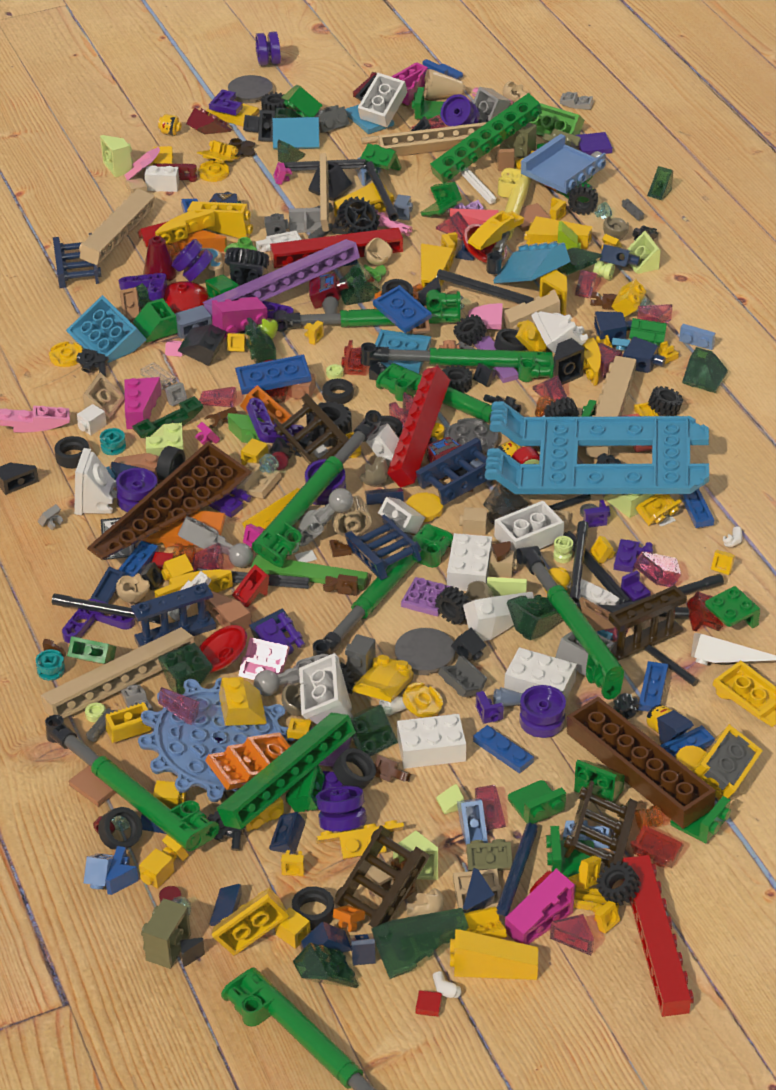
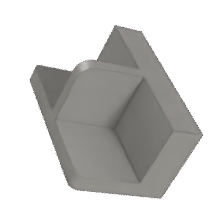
[289,208,322,233]

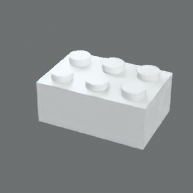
[358,73,407,127]
[494,501,564,559]
[447,533,492,591]
[504,647,577,699]
[397,714,466,769]

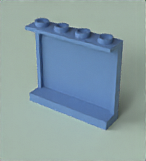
[521,134,606,194]

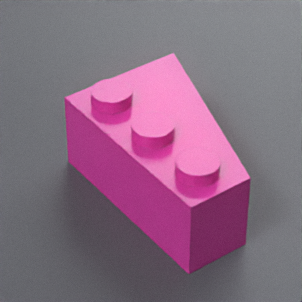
[391,62,428,106]
[212,297,267,338]
[124,377,162,429]
[505,869,575,945]

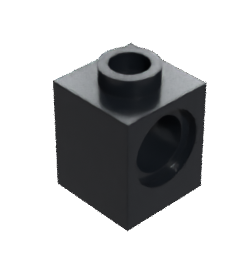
[451,627,487,662]

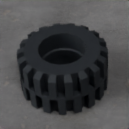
[306,401,352,447]

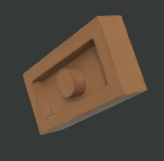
[120,287,140,322]

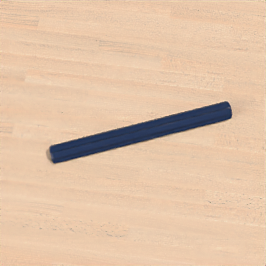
[496,823,538,916]

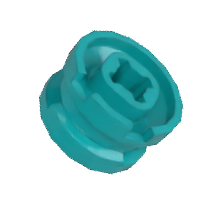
[100,428,126,455]
[35,649,65,681]

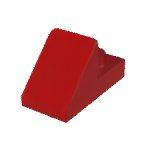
[232,564,269,607]

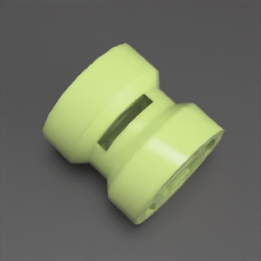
[593,260,615,280]
[553,536,573,563]

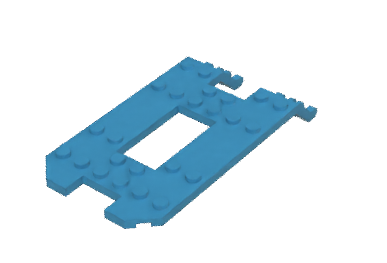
[485,401,709,495]

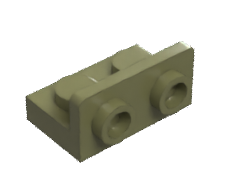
[543,129,581,149]
[466,839,512,871]

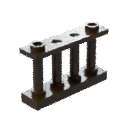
[273,393,349,466]
[608,585,687,661]
[563,781,638,868]
[333,825,430,933]

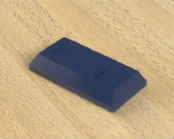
[90,567,126,603]

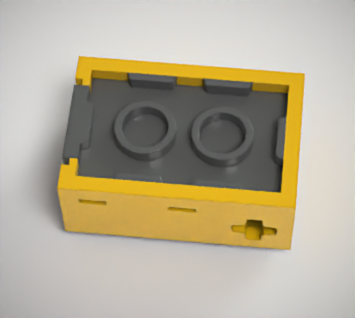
[693,724,763,800]

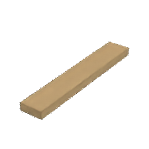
[320,153,329,232]

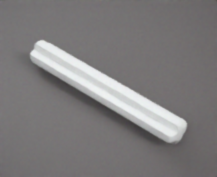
[461,167,496,204]

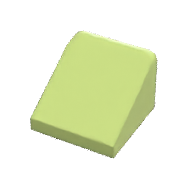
[436,784,464,814]

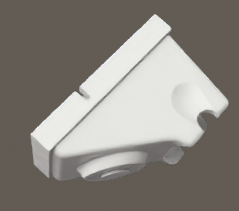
[531,311,588,353]
[74,448,117,515]
[299,653,353,724]

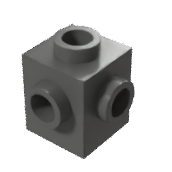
[264,213,289,236]

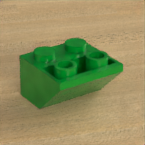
[282,85,323,118]
[133,298,178,342]
[574,760,625,803]

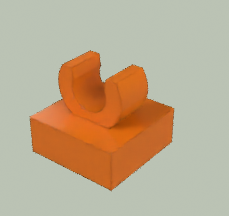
[333,905,365,932]

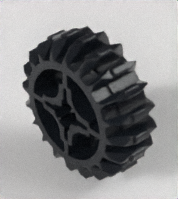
[337,196,380,234]
[224,247,269,269]

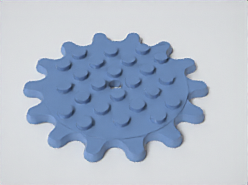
[138,678,296,802]

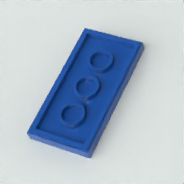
[235,354,312,395]

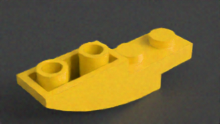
[155,209,215,244]
[468,210,524,250]
[582,334,601,386]
[155,569,233,598]

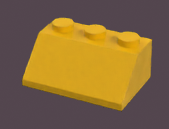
[211,887,289,956]

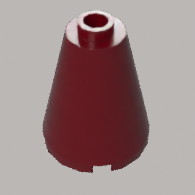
[143,236,177,282]

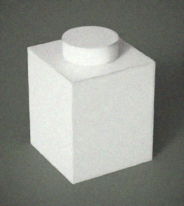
[77,404,107,435]

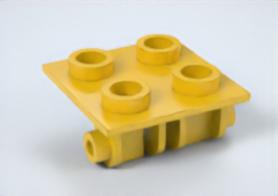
[197,140,240,163]

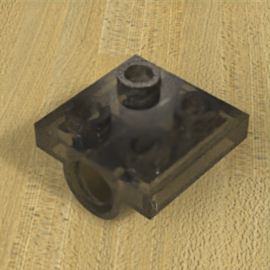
[483,482,529,525]

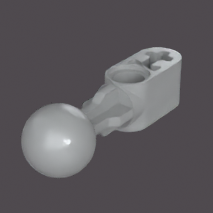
[293,488,353,546]
[178,516,253,568]
[254,654,329,696]

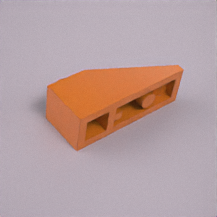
[175,230,227,252]
[240,385,295,425]

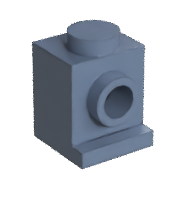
[394,194,413,220]

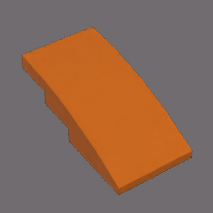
[142,511,226,549]
[205,732,290,790]

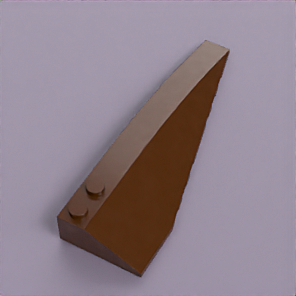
[87,441,252,560]

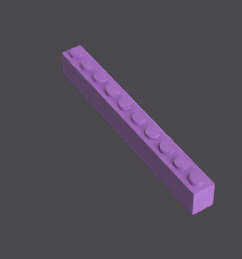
[203,239,360,318]

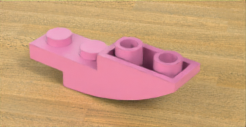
[0,406,70,433]

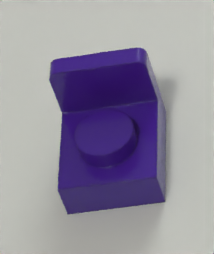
[583,500,610,528]
[621,570,651,601]
[475,691,504,724]

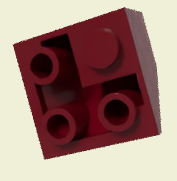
[186,108,232,135]

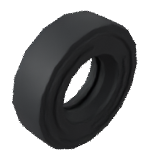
[322,378,354,404]

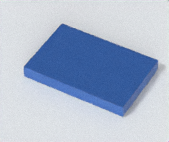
[373,285,432,334]

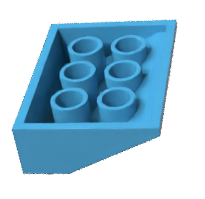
[493,241,571,283]
[66,295,147,363]

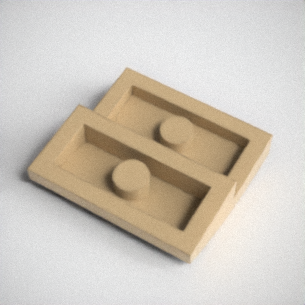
[236,463,282,498]
[453,869,502,913]

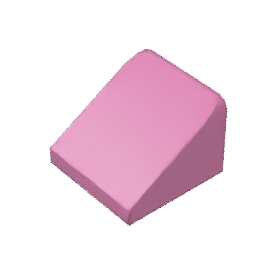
[165,340,183,357]

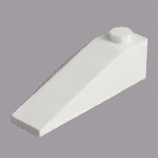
[463,592,537,642]
[691,633,776,665]

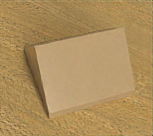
[83,372,125,420]

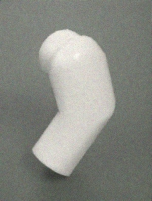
[723,526,742,548]
[433,971,461,998]

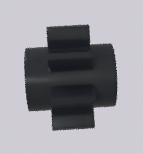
[613,693,639,719]

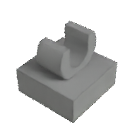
[165,382,187,406]
[38,504,63,530]

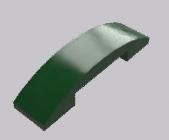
[132,396,204,438]

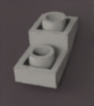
[560,92,594,109]
[120,684,153,711]

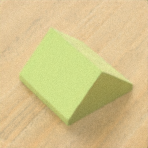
[622,231,661,274]
[487,577,527,597]
[393,830,438,880]

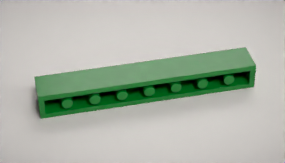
[217,712,356,829]

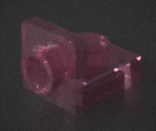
[389,402,409,429]

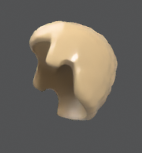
[503,81,527,103]
[364,238,392,266]
[116,573,150,603]
[406,888,444,923]

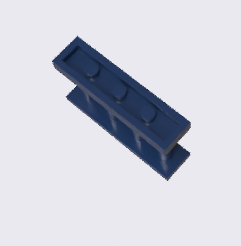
[53,233,102,289]
[416,437,487,505]
[345,514,422,580]
[131,582,216,647]

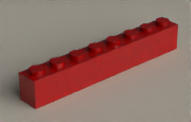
[270,227,403,268]
[387,366,450,488]
[622,855,694,1017]

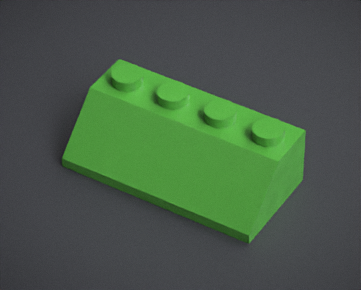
[529,103,585,137]

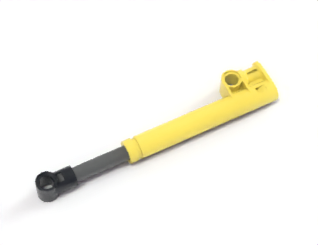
[486,168,532,274]

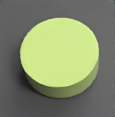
[326,364,344,379]
[85,702,106,722]

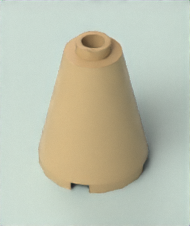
[423,69,465,99]

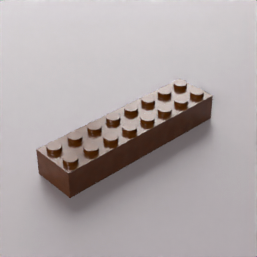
[567,697,716,829]

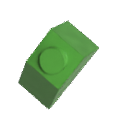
[228,413,264,443]

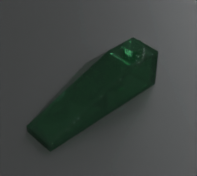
[507,593,580,641]
[371,908,469,979]

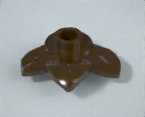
[228,138,256,157]

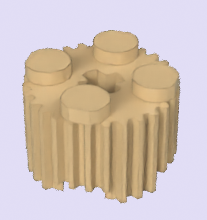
[331,495,372,537]

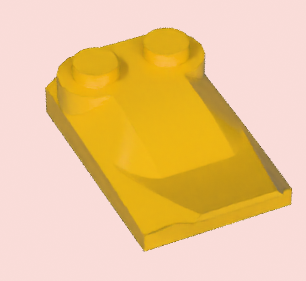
[353,655,414,702]
[712,660,776,728]

